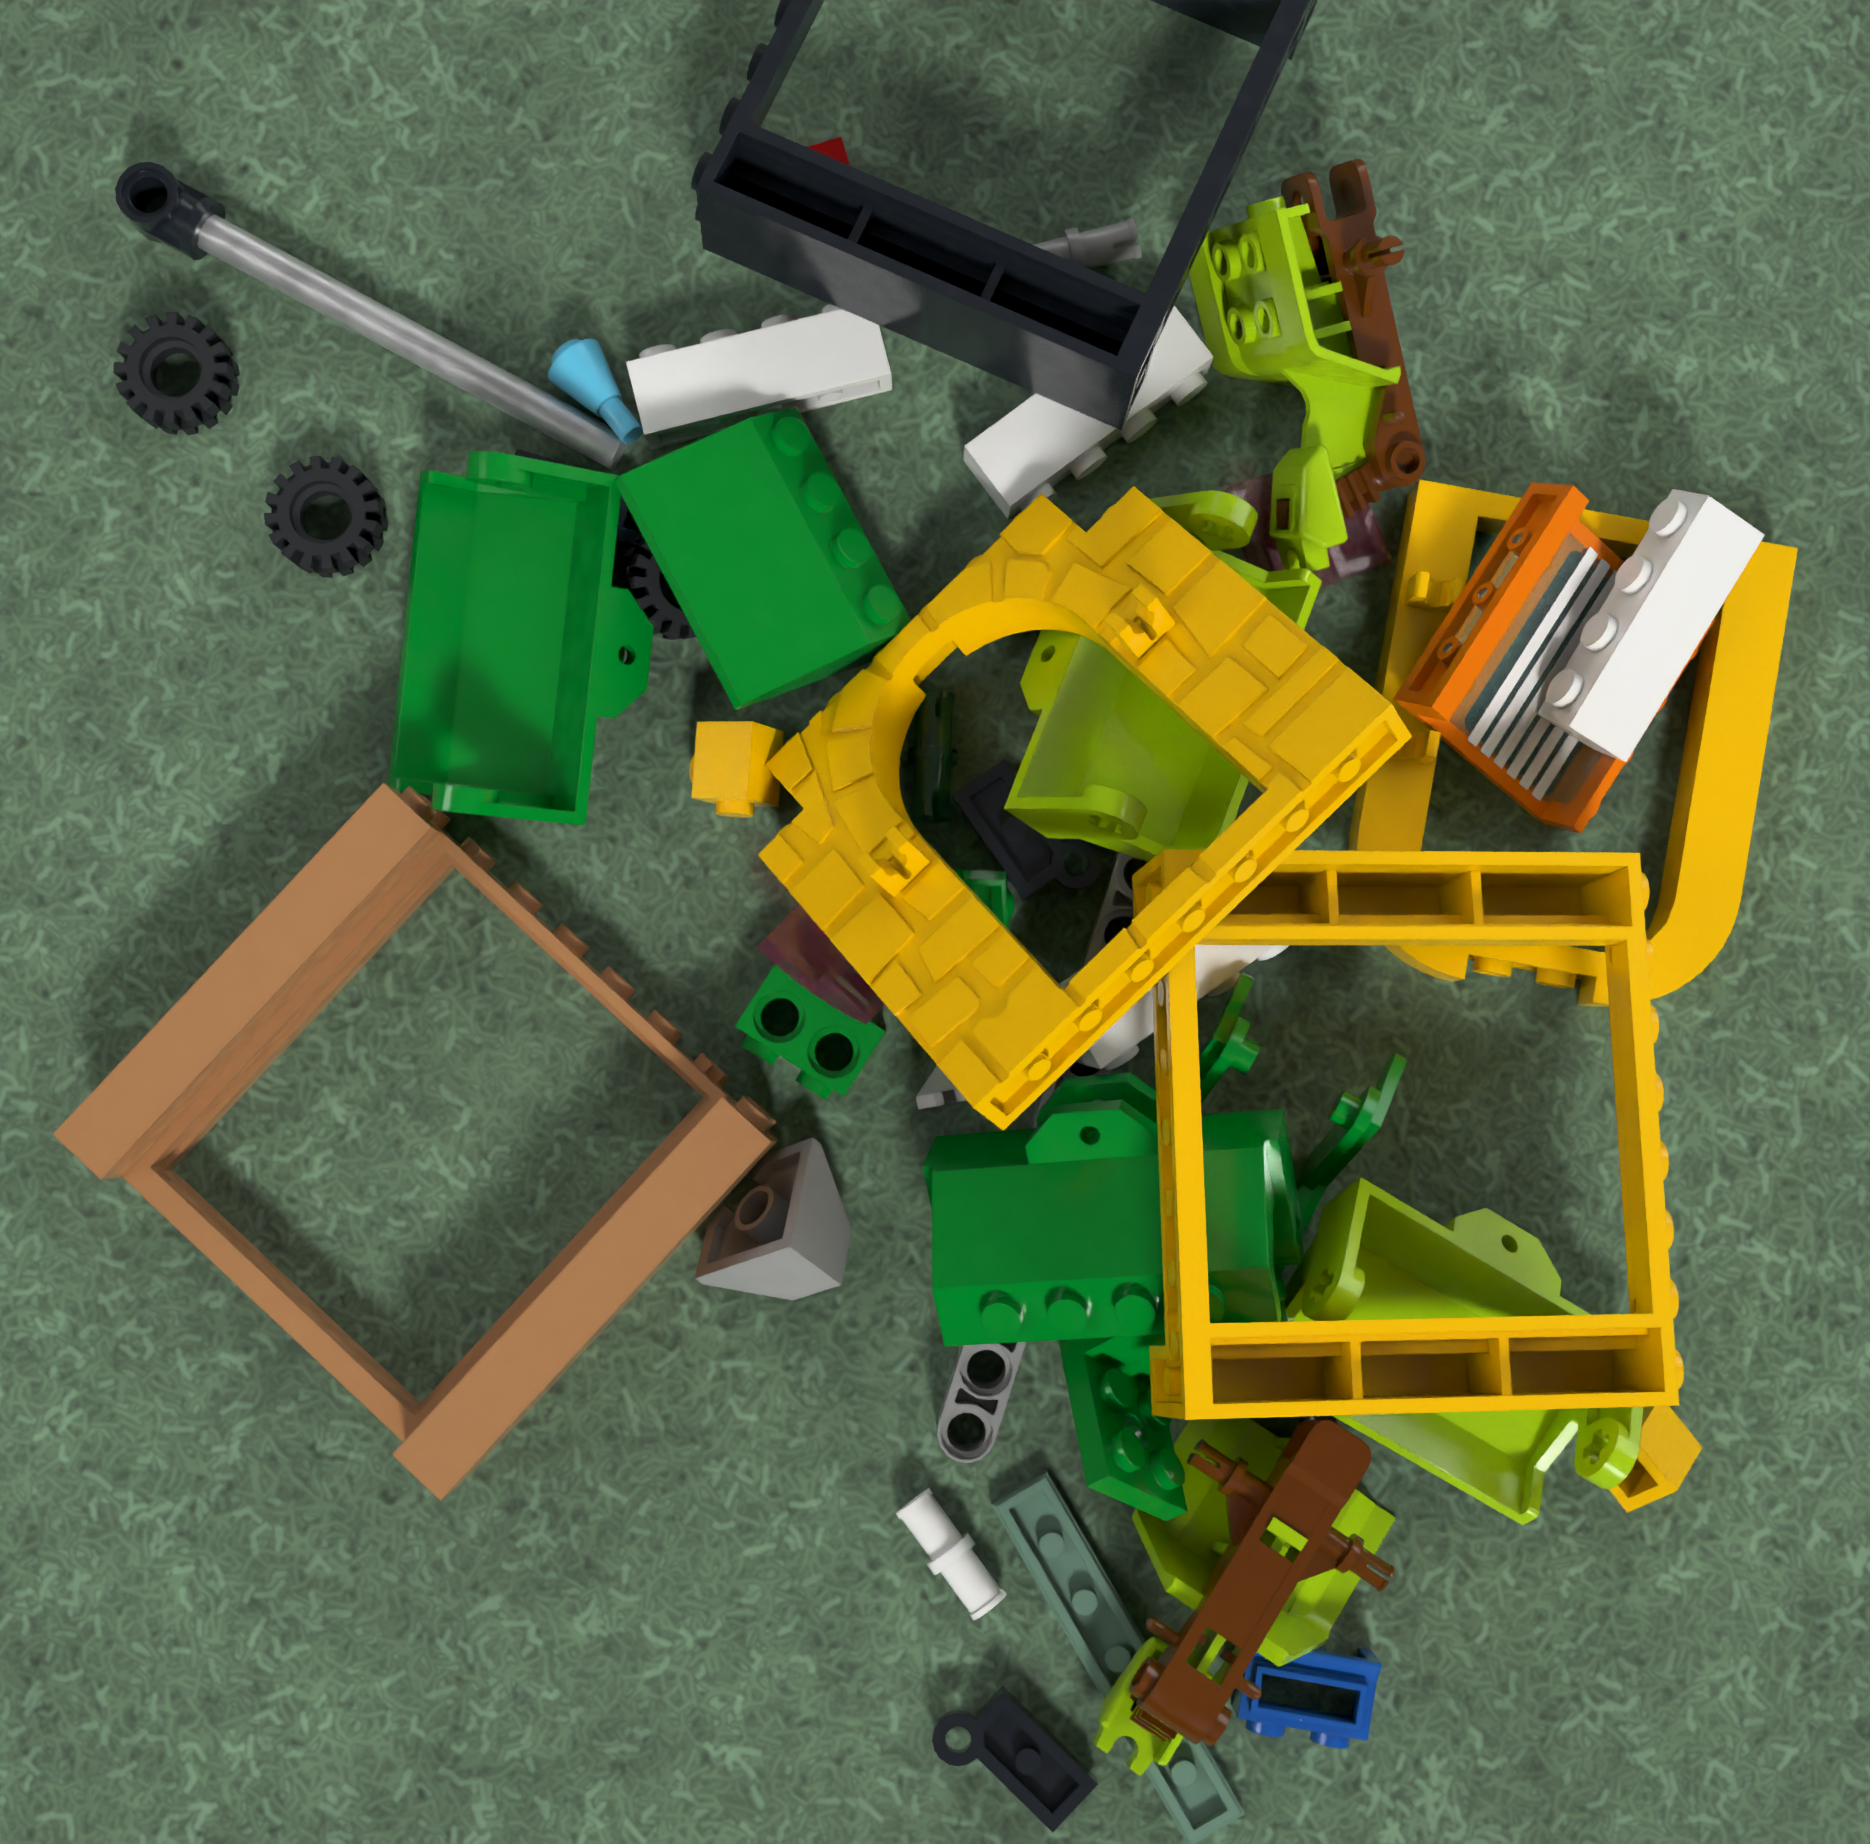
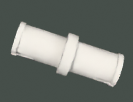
[896,1488,1007,1620]

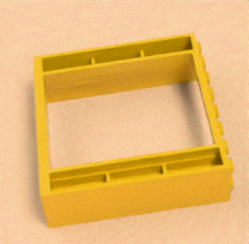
[1132,849,1684,1420]

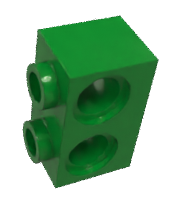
[735,962,887,1100]

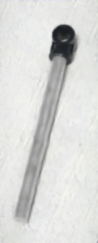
[115,162,627,470]

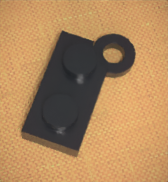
[952,759,1102,901]
[932,1686,1098,1832]

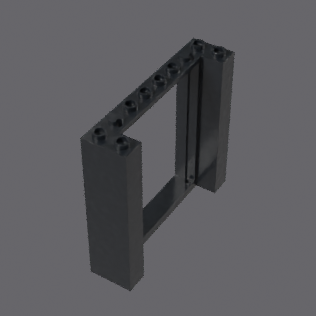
[691,0,1318,430]

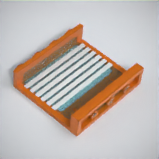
[1394,482,1715,833]

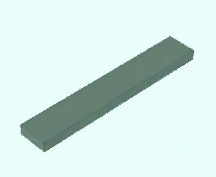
[991,1470,1245,1844]

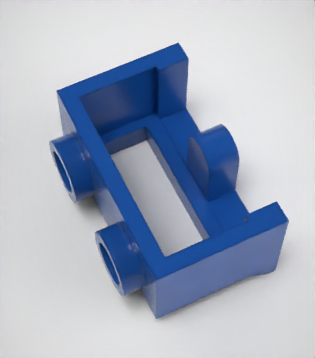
[1232,1646,1382,1749]

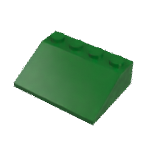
[614,406,911,710]

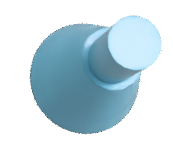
[548,339,643,445]

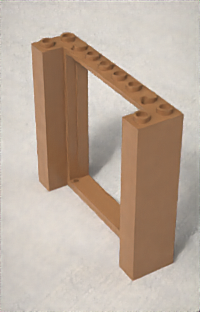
[53,783,779,1501]

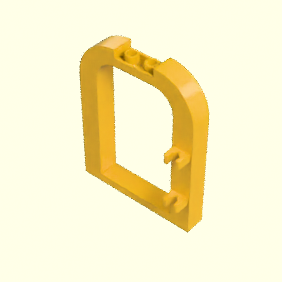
[1348,480,1798,1007]

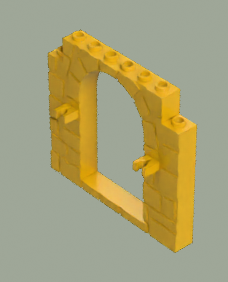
[758,486,1412,1131]

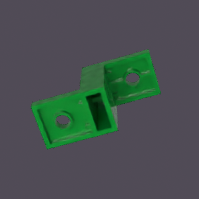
[1058,1268,1288,1521]

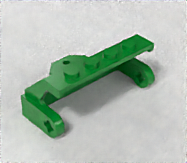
[388,451,654,826]
[922,1073,1304,1346]

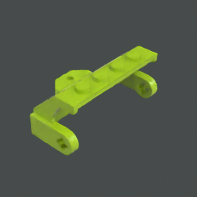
[1004,490,1322,862]
[1283,1177,1643,1525]

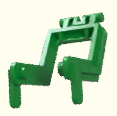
[1199,972,1407,1275]

